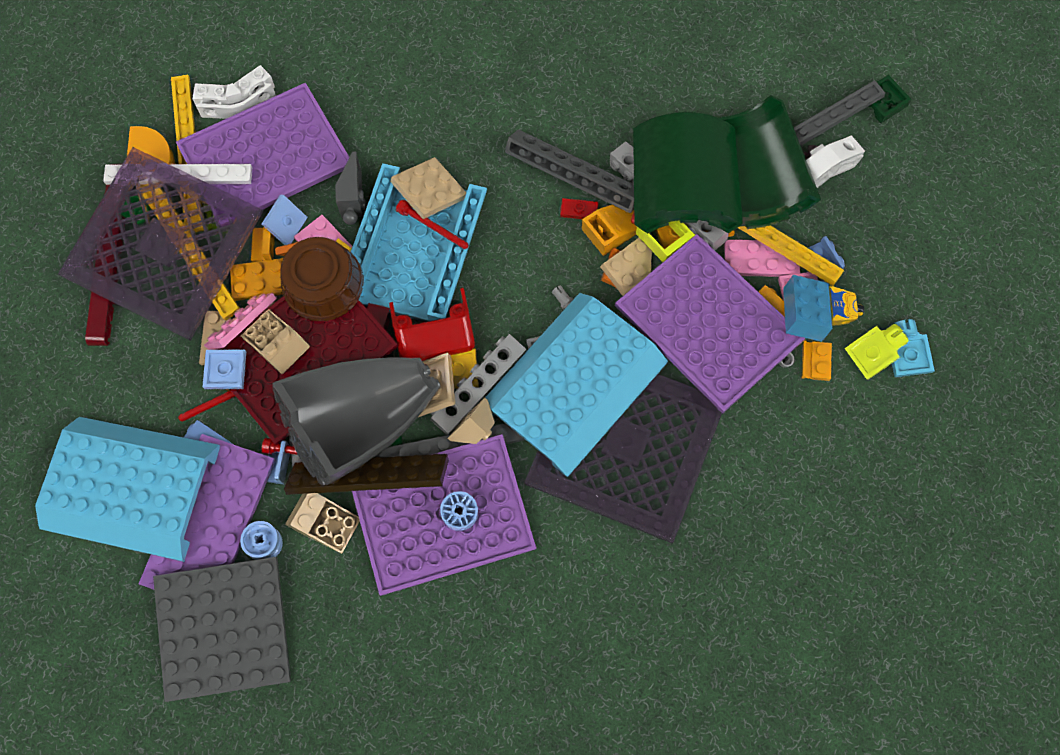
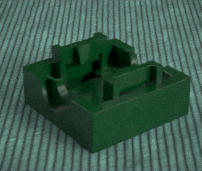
[868,74,912,123]

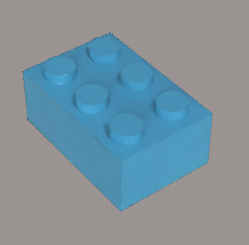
[783,275,833,342]

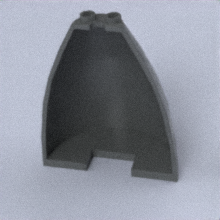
[272,358,441,485]

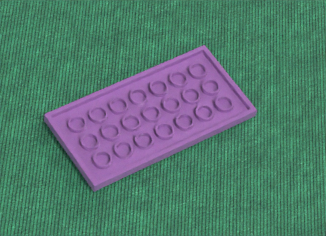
[139,434,276,590]

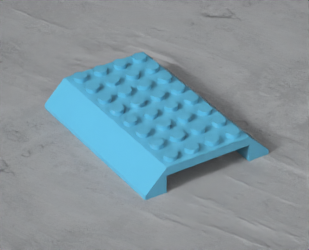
[351,163,487,322]
[485,293,668,478]
[35,417,220,562]

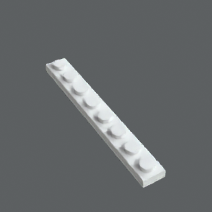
[104,164,252,185]

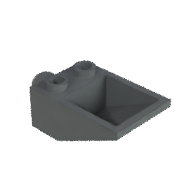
[335,151,366,225]

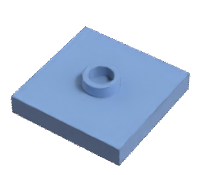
[261,195,308,245]
[203,350,246,389]

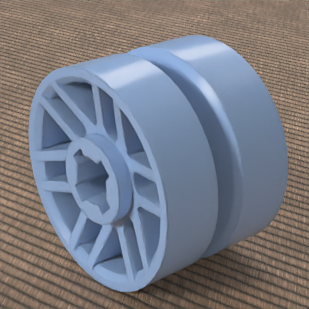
[440,491,478,531]
[240,521,283,560]

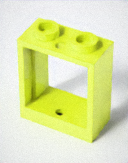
[636,220,695,262]

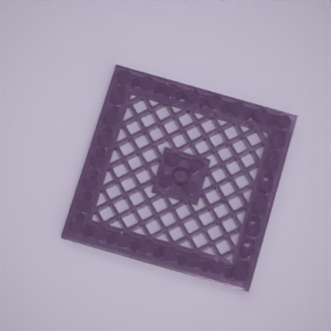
[58,147,263,341]
[524,374,722,544]

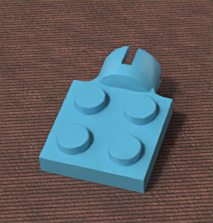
[892,319,935,377]

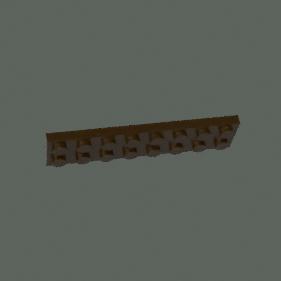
[284,454,449,495]

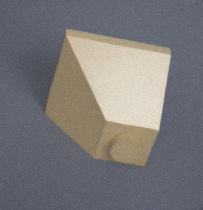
[448,398,495,444]

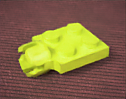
[845,324,909,380]

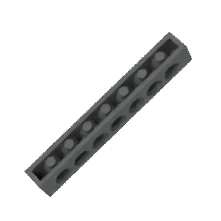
[505,129,634,213]

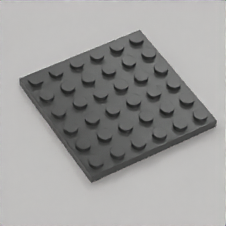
[153,557,291,702]

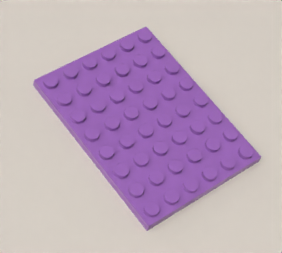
[176,83,349,229]
[615,234,805,413]
[352,434,536,596]

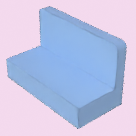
[267,441,290,484]

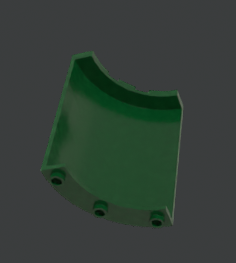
[717,95,821,229]
[633,112,743,234]

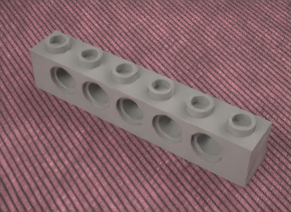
[431,334,526,435]

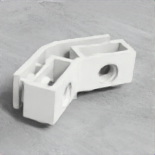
[192,65,276,119]
[806,135,865,188]

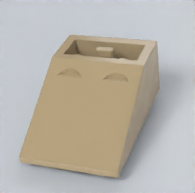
[241,309,310,374]
[285,493,360,554]

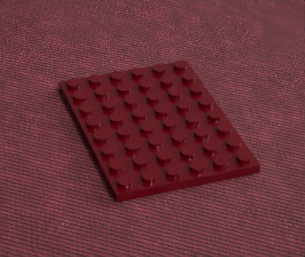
[215,296,398,445]

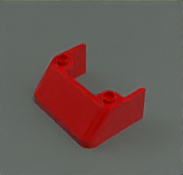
[389,288,475,361]

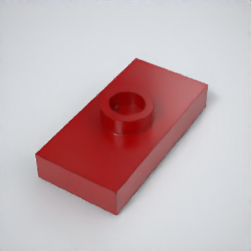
[560,198,598,219]

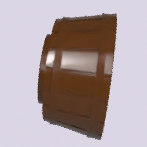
[280,237,364,321]

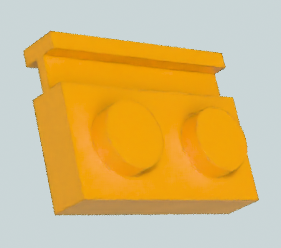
[802,341,832,381]

